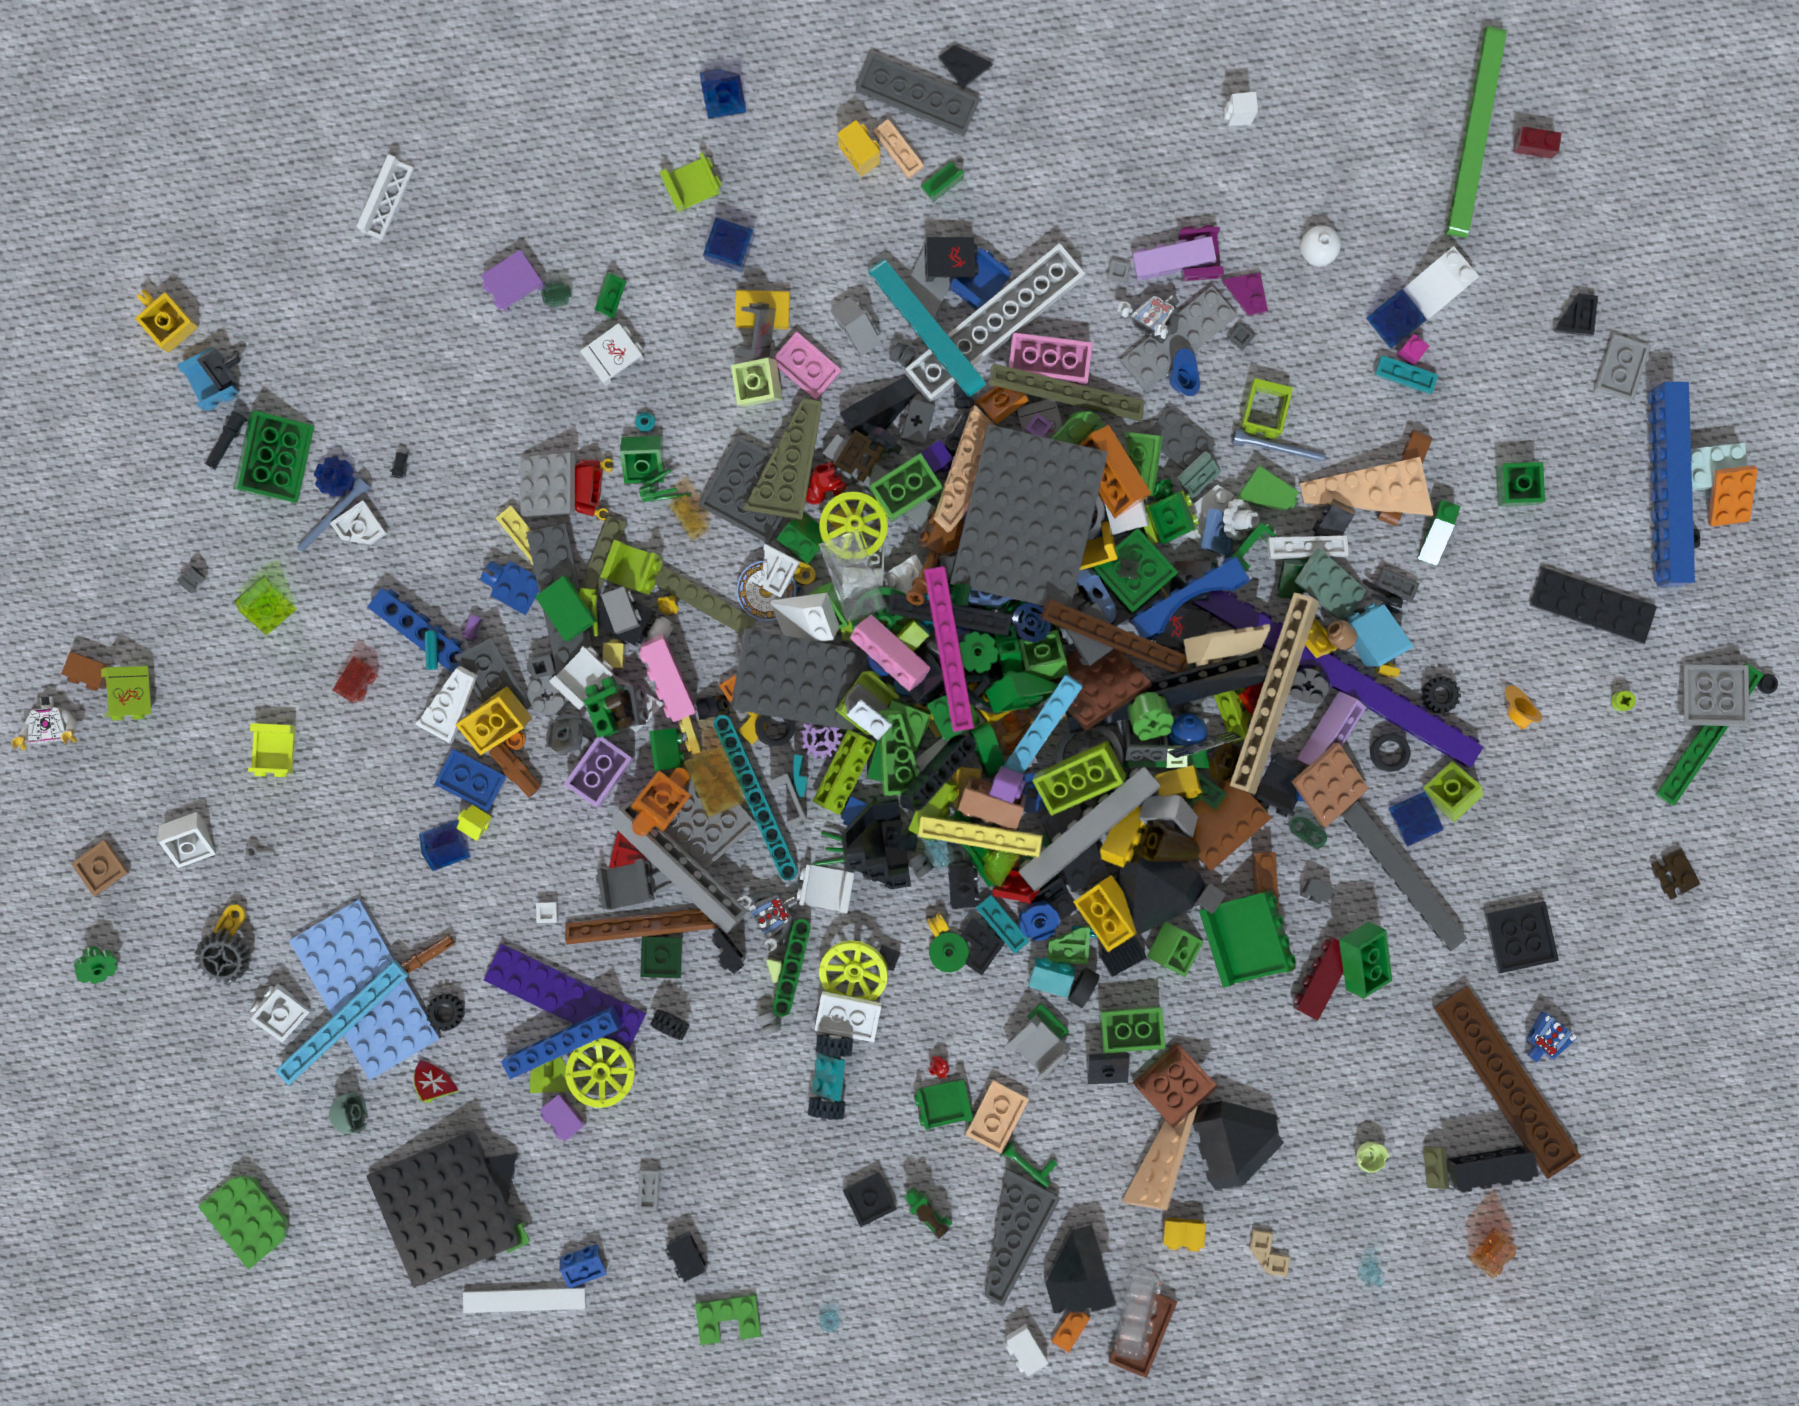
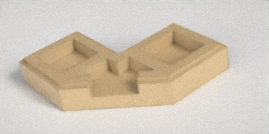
[1249,1229,1290,1277]

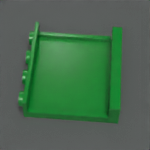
[1199,890,1296,988]

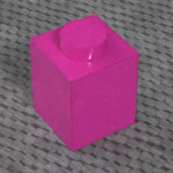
[1397,334,1430,366]

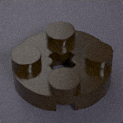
[1206,742,1241,782]

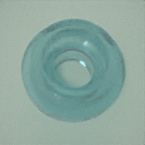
[819,1311,840,1332]

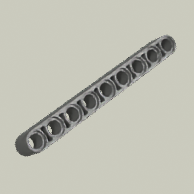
[1339,801,1467,951]

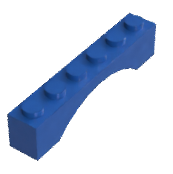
[1131,557,1251,641]

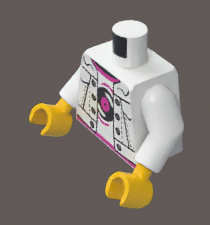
[11,697,77,750]

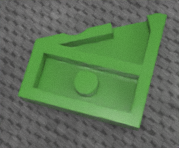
[1048,925,1090,964]

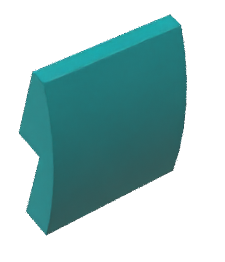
[793,754,808,797]

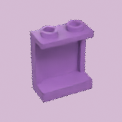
[481,249,545,312]

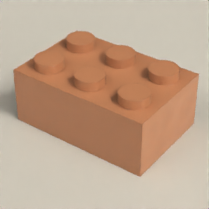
[958,775,1027,830]

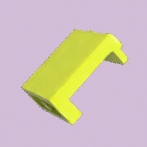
[248,723,296,777]

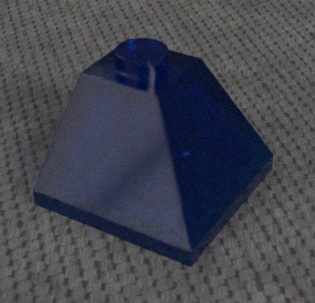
[700,69,747,119]

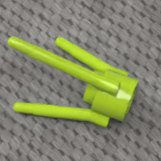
[579,588,598,636]

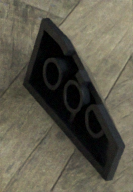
[840,376,918,444]

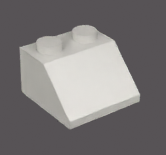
[158,812,216,868]

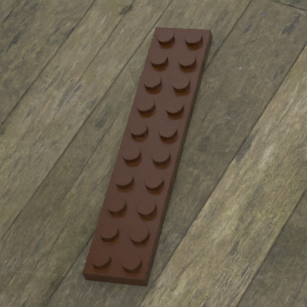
[1433,986,1581,1179]

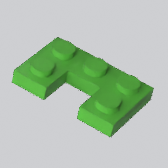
[695,1294,761,1345]

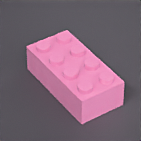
[1008,333,1093,386]
[639,633,696,722]

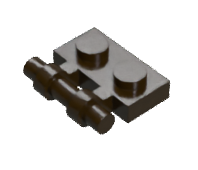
[834,430,884,483]
[1651,848,1701,900]

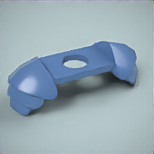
[1076,568,1117,624]

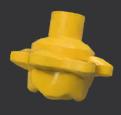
[656,595,679,615]

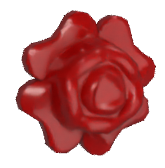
[929,1056,949,1079]

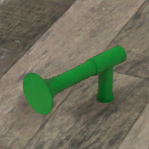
[1000,1140,1058,1188]

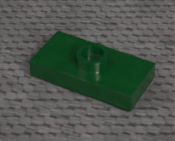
[948,584,971,606]

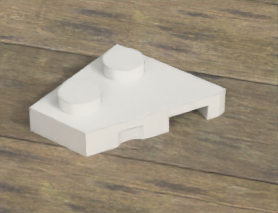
[763,544,800,598]

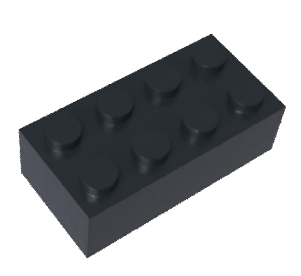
[1039,804,1110,892]
[1446,1145,1539,1193]

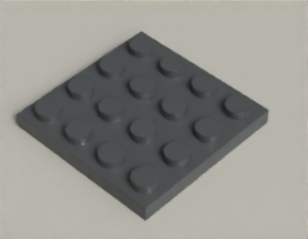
[698,436,784,544]

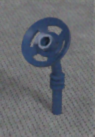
[1013,603,1051,642]

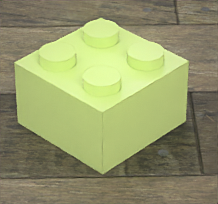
[731,358,782,407]

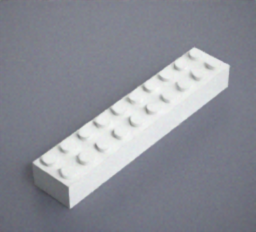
[905,243,1085,404]

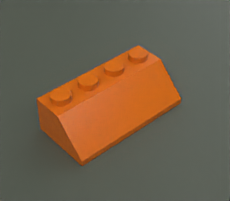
[1079,425,1151,519]

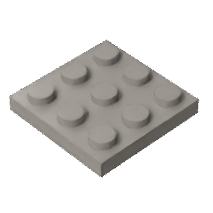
[520,452,575,517]
[1683,665,1749,726]

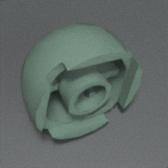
[329,1092,368,1134]

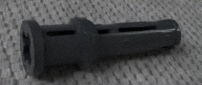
[204,410,248,470]

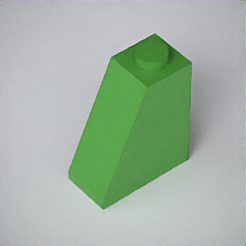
[1236,465,1299,511]

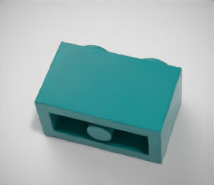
[1029,957,1075,998]

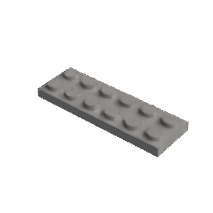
[1120,286,1238,392]

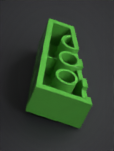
[878,709,919,796]

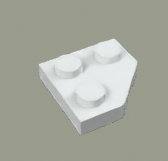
[330,501,387,545]

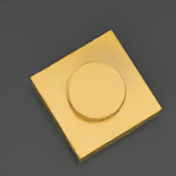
[1375,662,1400,678]

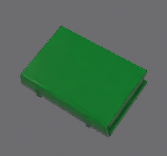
[535,575,597,642]

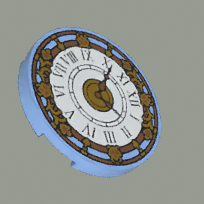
[737,561,797,621]

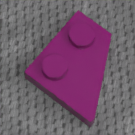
[1222,273,1268,316]

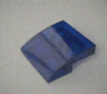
[1388,791,1444,847]

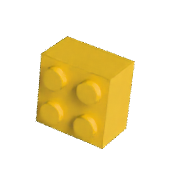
[837,120,881,177]

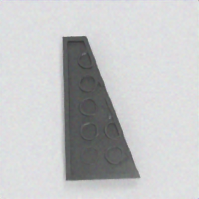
[985,1168,1060,1307]

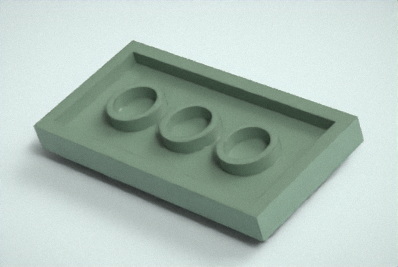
[1295,548,1367,621]

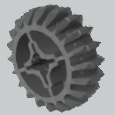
[195,930,252,984]

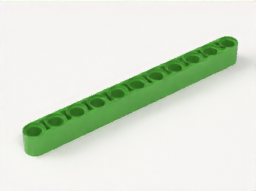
[1446,26,1507,238]

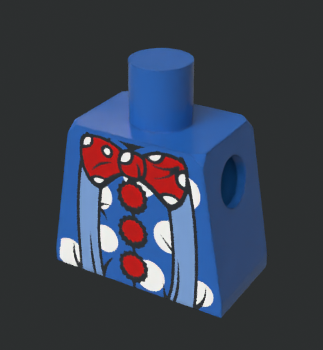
[1526,1011,1578,1063]

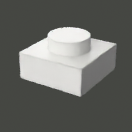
[536,902,558,923]

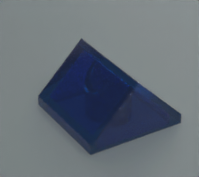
[419,820,471,871]

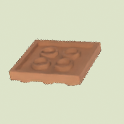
[1292,742,1369,828]

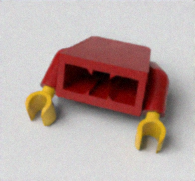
[575,459,613,520]

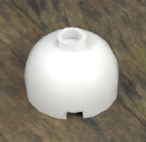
[1300,225,1341,267]

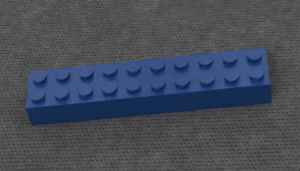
[1648,382,1695,587]

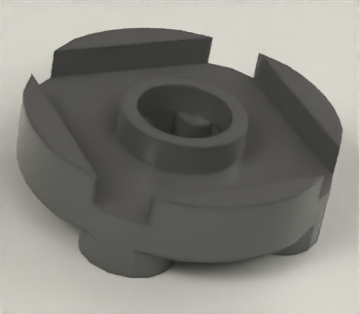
[546,714,584,754]

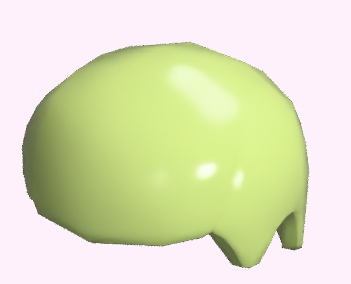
[1356,1142,1389,1173]

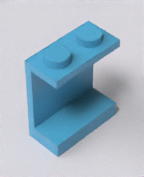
[177,347,240,411]

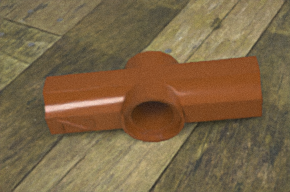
[488,742,542,798]

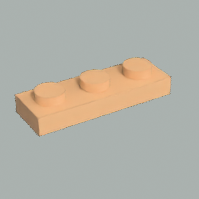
[873,119,924,180]

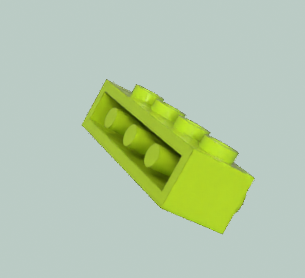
[812,730,876,815]

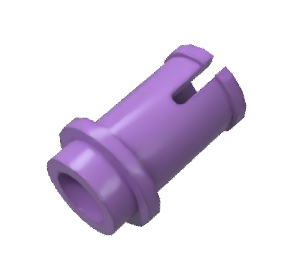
[462,615,482,641]

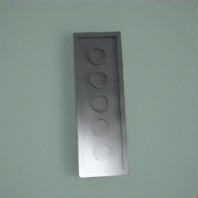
[855,53,980,137]

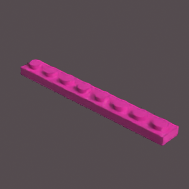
[924,566,974,732]

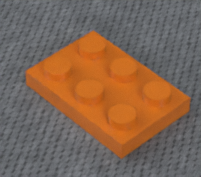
[1708,465,1758,527]

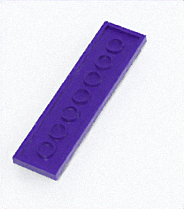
[483,944,647,1050]

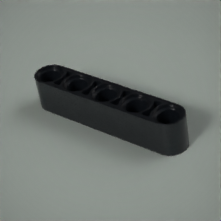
[899,735,976,811]

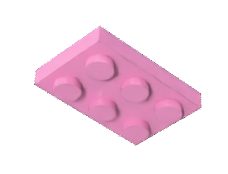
[773,331,842,400]

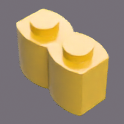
[1162,1217,1206,1251]

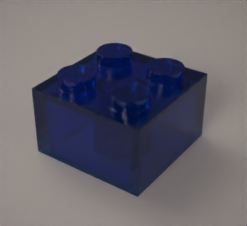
[703,217,755,273]

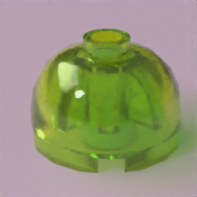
[983,849,1020,887]

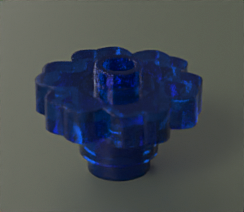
[314,456,356,498]

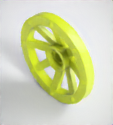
[819,492,888,560]
[819,940,888,1001]
[565,1037,635,1108]

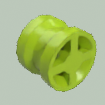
[1611,691,1636,711]

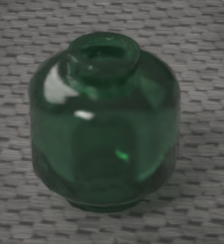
[541,280,572,309]

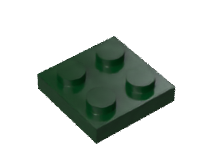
[640,936,683,978]

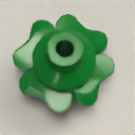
[1153,479,1174,500]

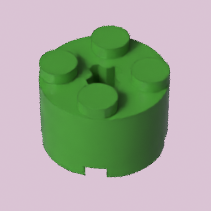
[1127,692,1173,740]

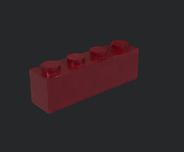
[1293,937,1344,1021]

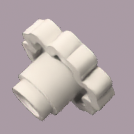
[1223,499,1259,540]

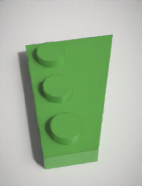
[1123,432,1163,496]

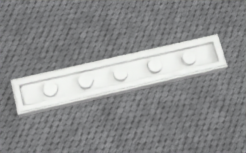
[463,1287,586,1313]

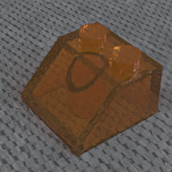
[991,708,1034,756]
[1469,1228,1518,1279]

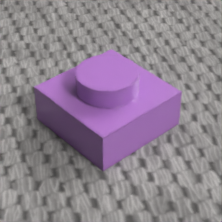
[1025,413,1053,437]

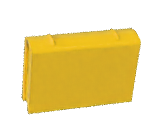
[735,289,790,329]

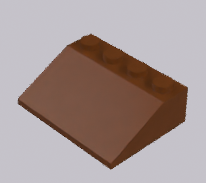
[1191,781,1272,871]

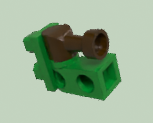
[583,677,634,738]
[904,1186,952,1239]

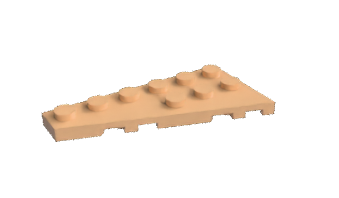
[933,405,995,533]
[1300,457,1433,516]
[1122,1107,1197,1210]

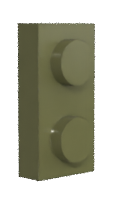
[1423,1146,1449,1189]

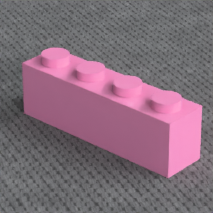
[850,615,930,691]

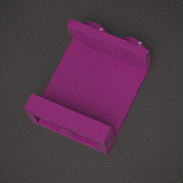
[1178,225,1224,282]

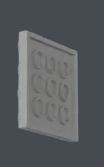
[665,765,756,870]

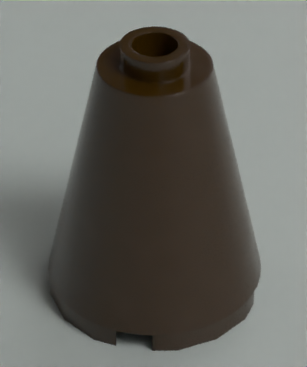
[1141,821,1200,862]

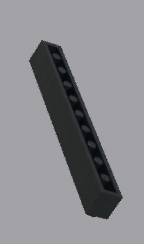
[1065,651,1266,734]

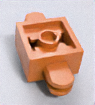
[631,768,691,836]

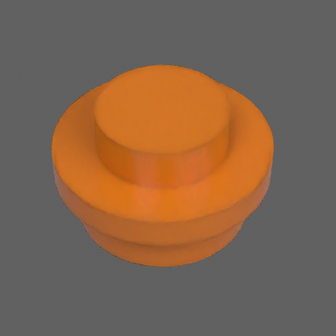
[505,731,526,750]

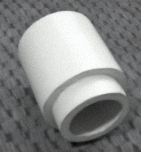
[646,617,673,640]

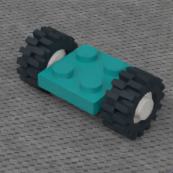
[808,1034,854,1120]

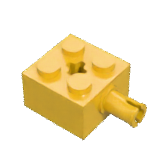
[135,289,199,353]

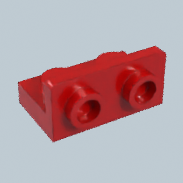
[993,867,1040,903]

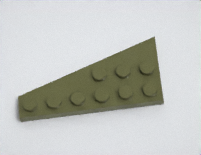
[743,398,823,520]

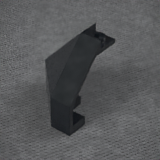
[841,797,911,890]
[1119,839,1206,934]
[1193,1101,1284,1190]
[1044,1224,1117,1313]

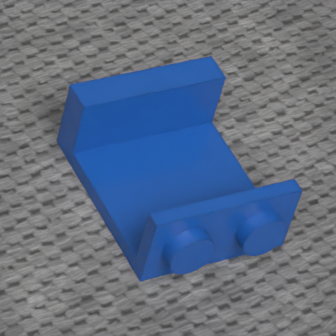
[949,248,1011,311]

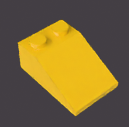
[455,686,532,756]
[1073,875,1136,952]

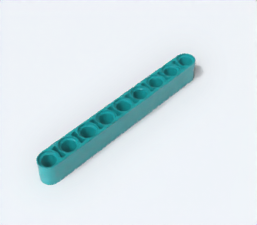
[868,259,986,397]
[714,715,798,881]

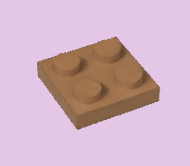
[71,840,130,897]

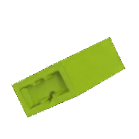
[1240,378,1293,439]

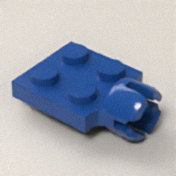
[480,561,539,615]

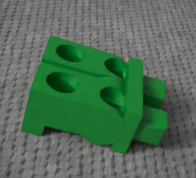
[994,625,1023,678]

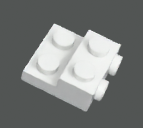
[884,555,929,598]
[250,983,310,1043]

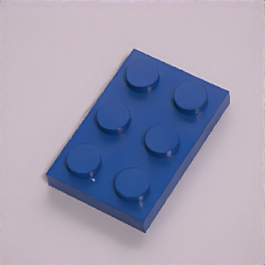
[434,749,507,812]

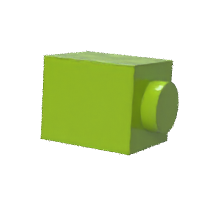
[897,619,929,652]

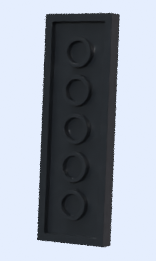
[1529,567,1657,644]

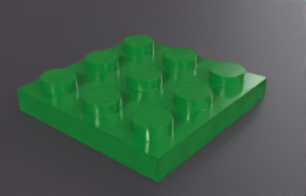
[1092,528,1178,613]

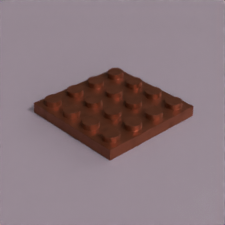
[1048,649,1151,731]

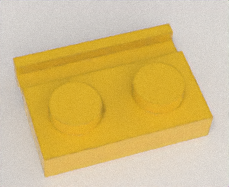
[1305,617,1337,658]

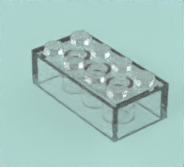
[819,530,887,622]
[1114,1264,1162,1360]

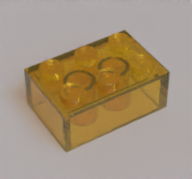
[684,746,746,819]

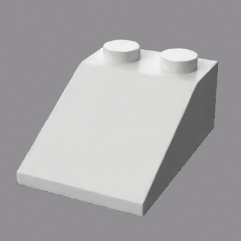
[1403,246,1480,319]
[770,593,839,642]

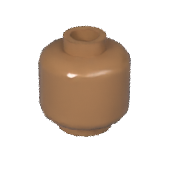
[1327,620,1358,650]

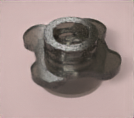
[1118,559,1140,580]

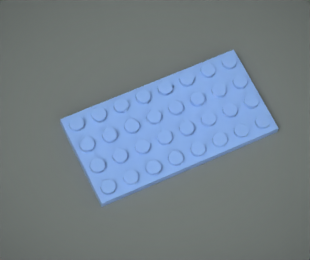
[289,899,441,1080]

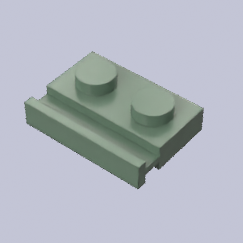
[1177,451,1221,499]

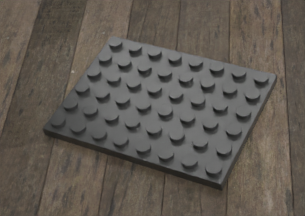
[950,424,1108,608]

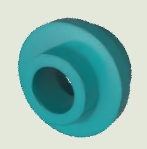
[635,412,655,432]

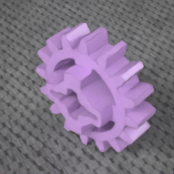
[799,723,843,759]

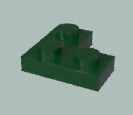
[1183,773,1228,810]

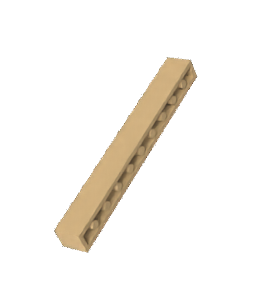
[1230,593,1319,794]

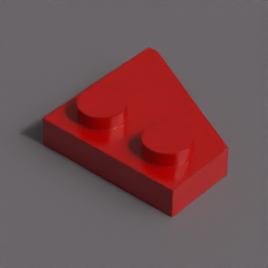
[609,831,648,868]

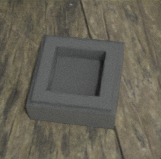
[1227,323,1255,351]

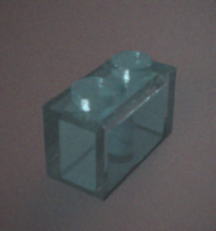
[924,839,954,871]

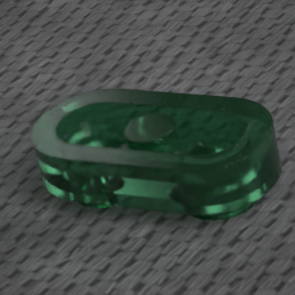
[1289,817,1327,848]

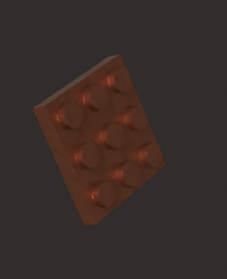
[1133,1042,1218,1128]

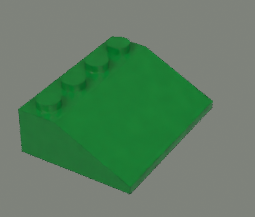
[233,410,314,503]

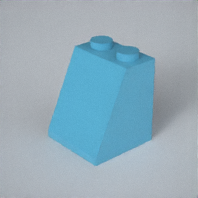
[1347,603,1413,666]

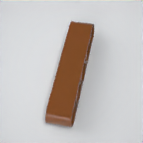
[1377,429,1432,527]

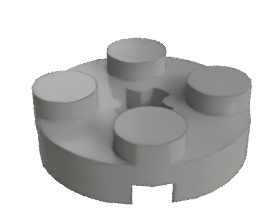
[527,675,568,715]

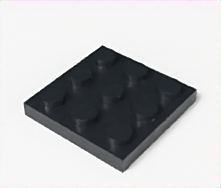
[1485,901,1559,973]

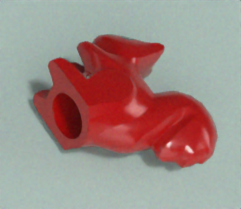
[806,462,847,505]

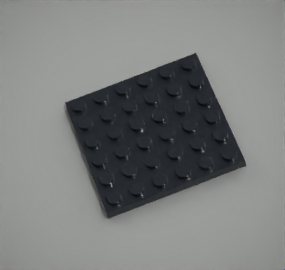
[366,1129,522,1288]

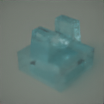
[1357,1260,1385,1288]

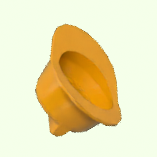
[1505,685,1543,730]

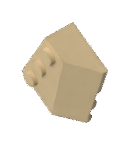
[1184,624,1270,666]

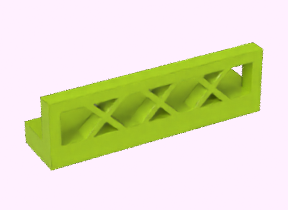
[1214,687,1252,744]

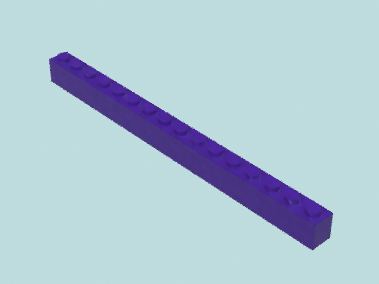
[1191,590,1484,768]

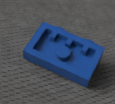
[560,1244,607,1288]

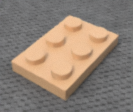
[965,1080,1029,1154]

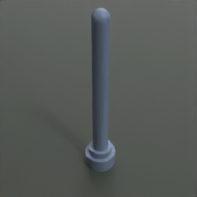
[1232,428,1327,461]
[297,476,371,551]

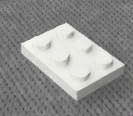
[815,991,882,1042]

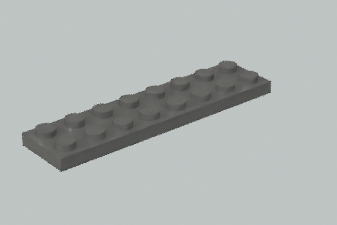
[526,523,594,675]

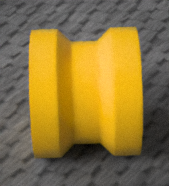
[926,912,949,937]

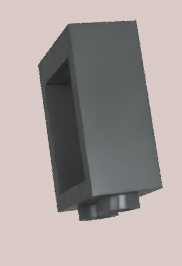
[1123,718,1168,761]

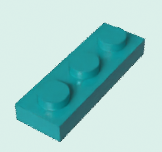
[1374,355,1438,395]
[976,895,1030,954]

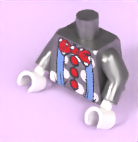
[1117,294,1179,343]
[737,891,799,953]

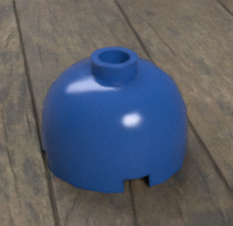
[1167,713,1208,746]

